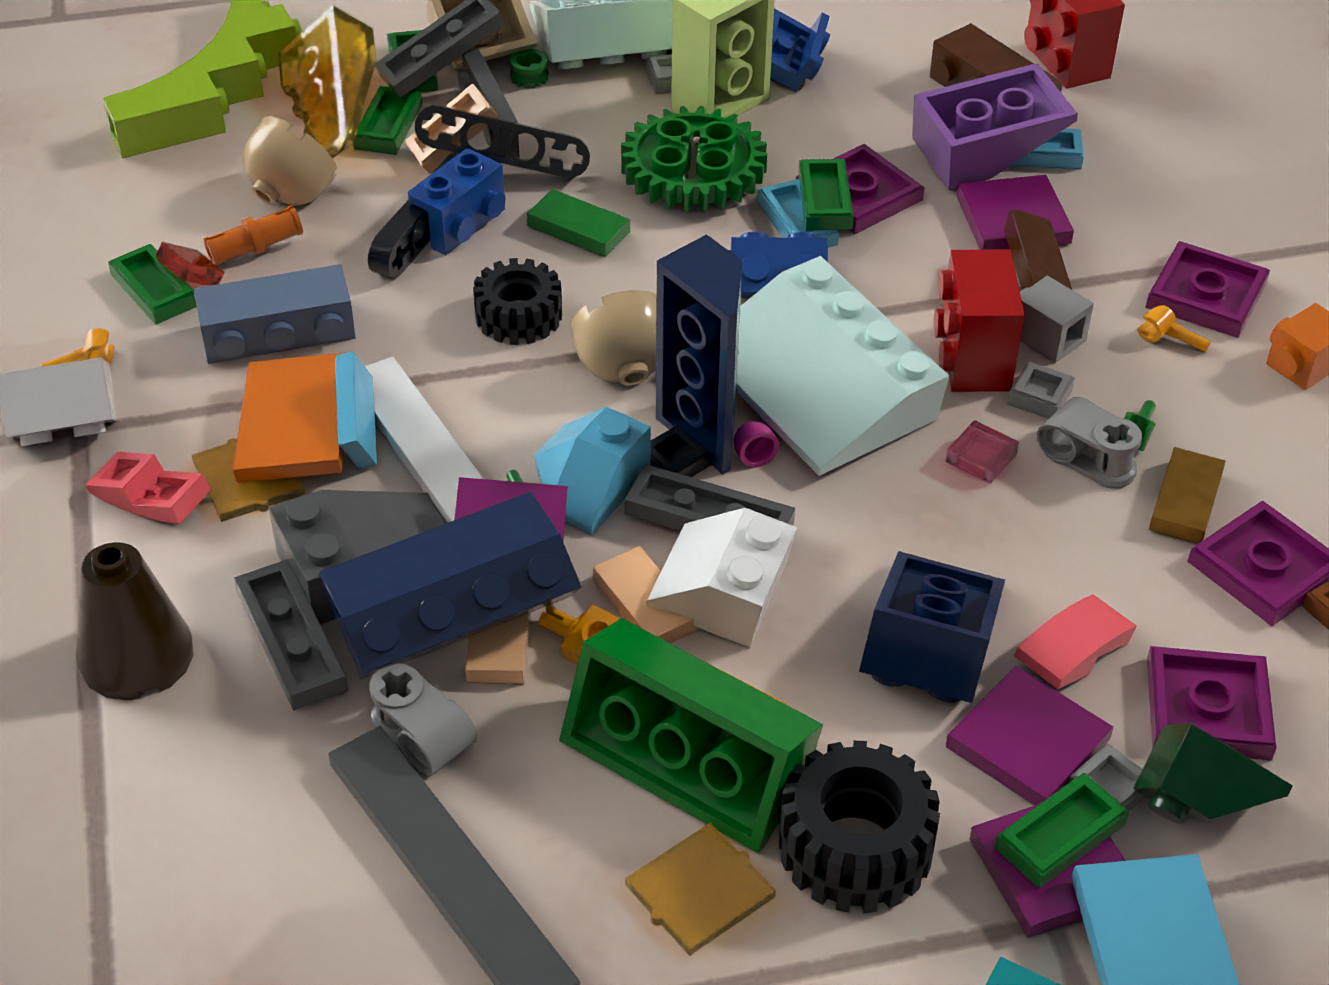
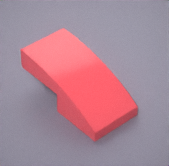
[85,452,211,524]
[1013,594,1137,689]

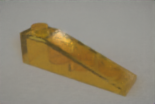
[278,6,377,159]

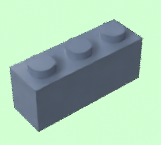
[193,264,356,364]

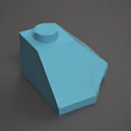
[535,406,651,535]

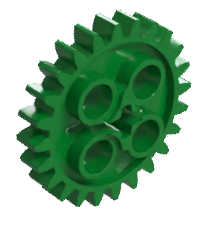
[621,106,768,212]

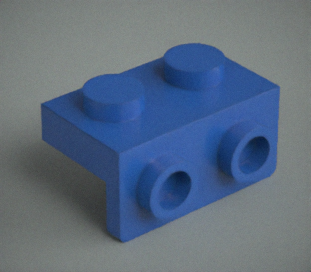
[770,8,830,92]
[408,149,506,256]
[730,232,828,298]

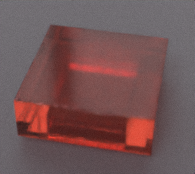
[155,242,225,286]

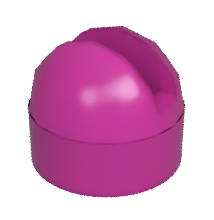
[733,421,779,467]

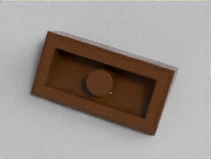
[1004,209,1072,290]

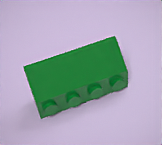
[559,618,823,853]

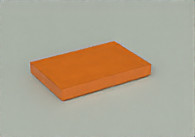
[233,352,348,483]

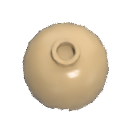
[243,116,337,206]
[571,290,656,386]

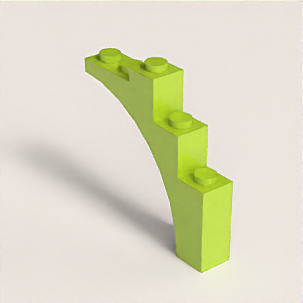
[103,0,303,159]

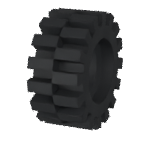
[473,258,562,345]

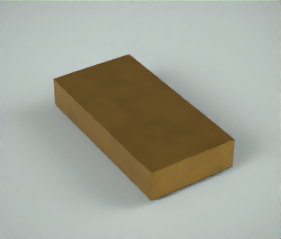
[1149,447,1226,544]

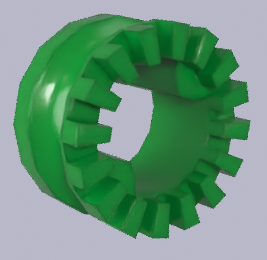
[510,49,549,88]

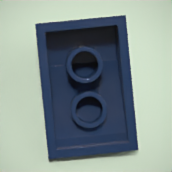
[859,551,1005,704]

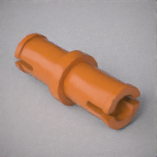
[203,205,303,267]

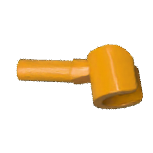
[1138,305,1211,352]
[42,328,115,367]

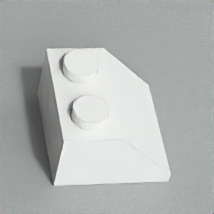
[0,357,117,447]
[646,508,797,648]

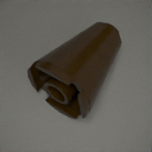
[76,542,194,701]

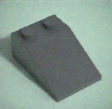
[269,490,446,625]

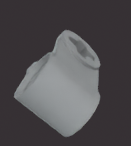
[1037,397,1142,488]
[369,663,477,777]

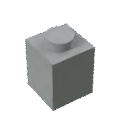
[1020,275,1094,363]

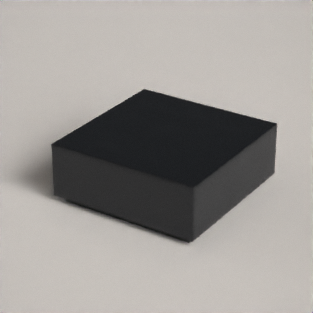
[650,425,712,477]

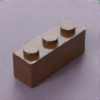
[929,23,1063,92]

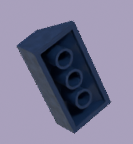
[656,234,742,475]
[318,491,582,680]

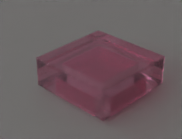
[946,420,1019,484]

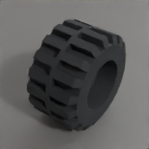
[779,740,940,913]

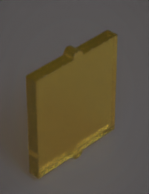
[191,438,305,522]
[625,822,776,956]

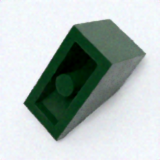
[1133,723,1293,824]

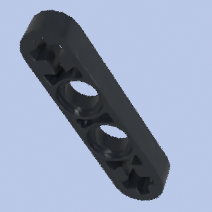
[415,105,590,178]
[368,153,458,278]

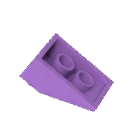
[912,63,1078,190]

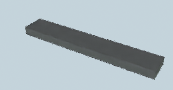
[328,725,580,985]

